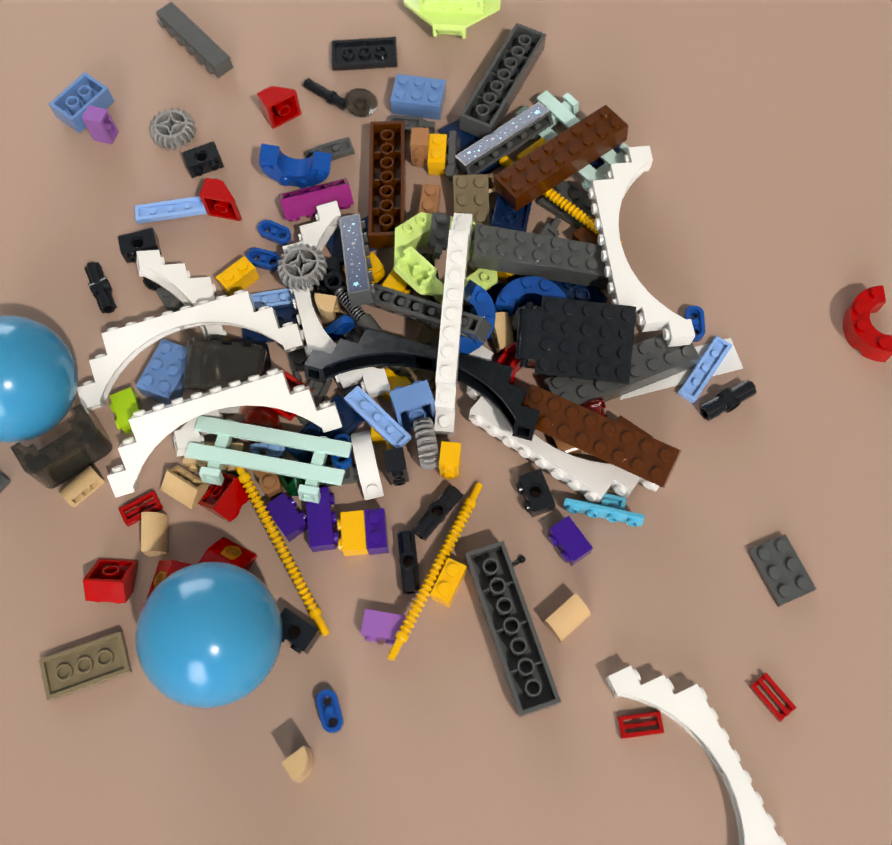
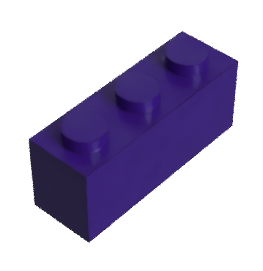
[306,487,339,552]

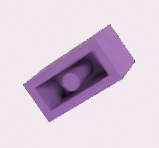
[82,105,119,144]
[360,609,406,646]

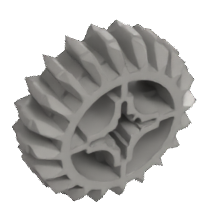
[149,107,196,151]
[277,244,328,292]
[413,417,439,470]

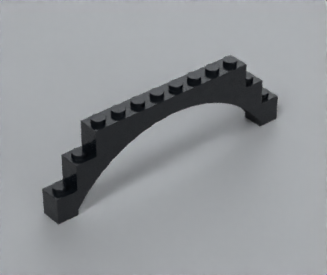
[304,328,540,441]

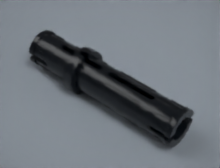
[303,78,348,110]

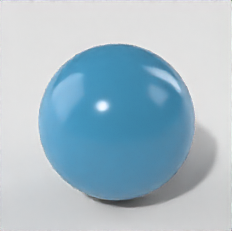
[0,315,78,443]
[136,562,283,708]

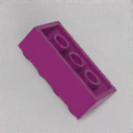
[280,178,354,222]

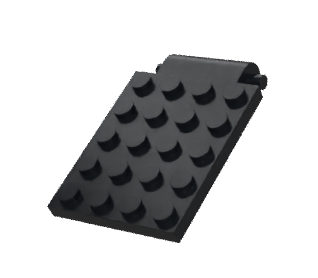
[515,296,636,384]

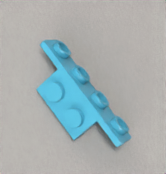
[563,493,645,527]

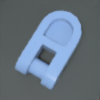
[249,443,286,459]

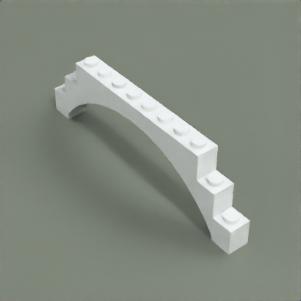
[588,146,695,347]
[281,201,391,398]
[434,213,473,437]
[136,250,240,457]
[77,290,305,411]
[466,346,660,504]
[107,368,342,498]
[606,666,786,845]

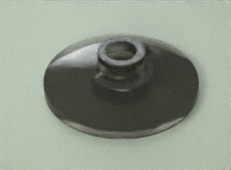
[344,88,378,117]

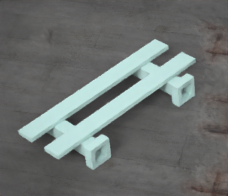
[515,90,629,191]
[184,415,352,504]

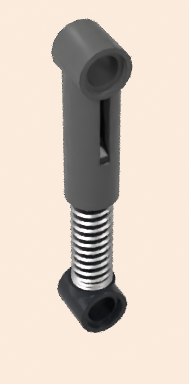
[324,272,404,372]

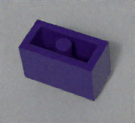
[265,492,308,542]
[364,508,389,555]
[548,516,593,566]

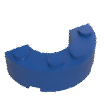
[259,143,332,189]
[495,276,567,316]
[436,279,496,355]

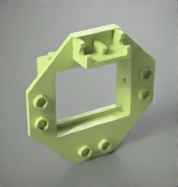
[404,0,501,39]
[394,212,498,304]

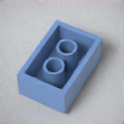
[49,72,115,134]
[390,74,446,120]
[136,339,200,405]
[389,380,436,432]

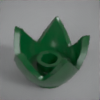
[279,475,306,496]

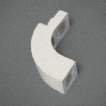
[351,430,384,500]

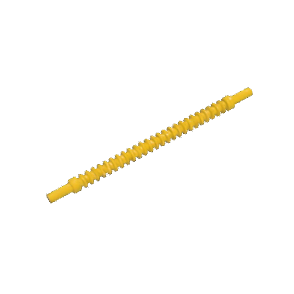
[498,155,622,245]
[235,467,330,637]
[387,482,483,661]

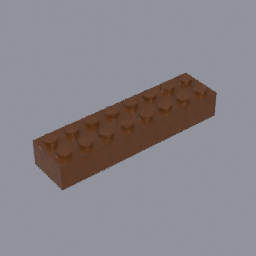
[494,105,629,211]
[368,121,406,248]
[523,384,682,488]

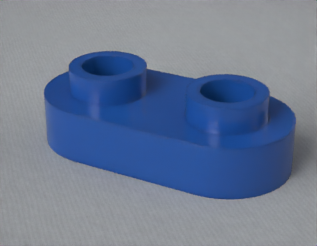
[258,220,292,245]
[246,248,281,271]
[684,305,705,342]
[324,315,355,340]
[331,434,353,469]
[316,689,344,733]

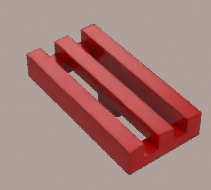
[118,490,164,527]
[749,673,797,722]
[617,711,664,739]

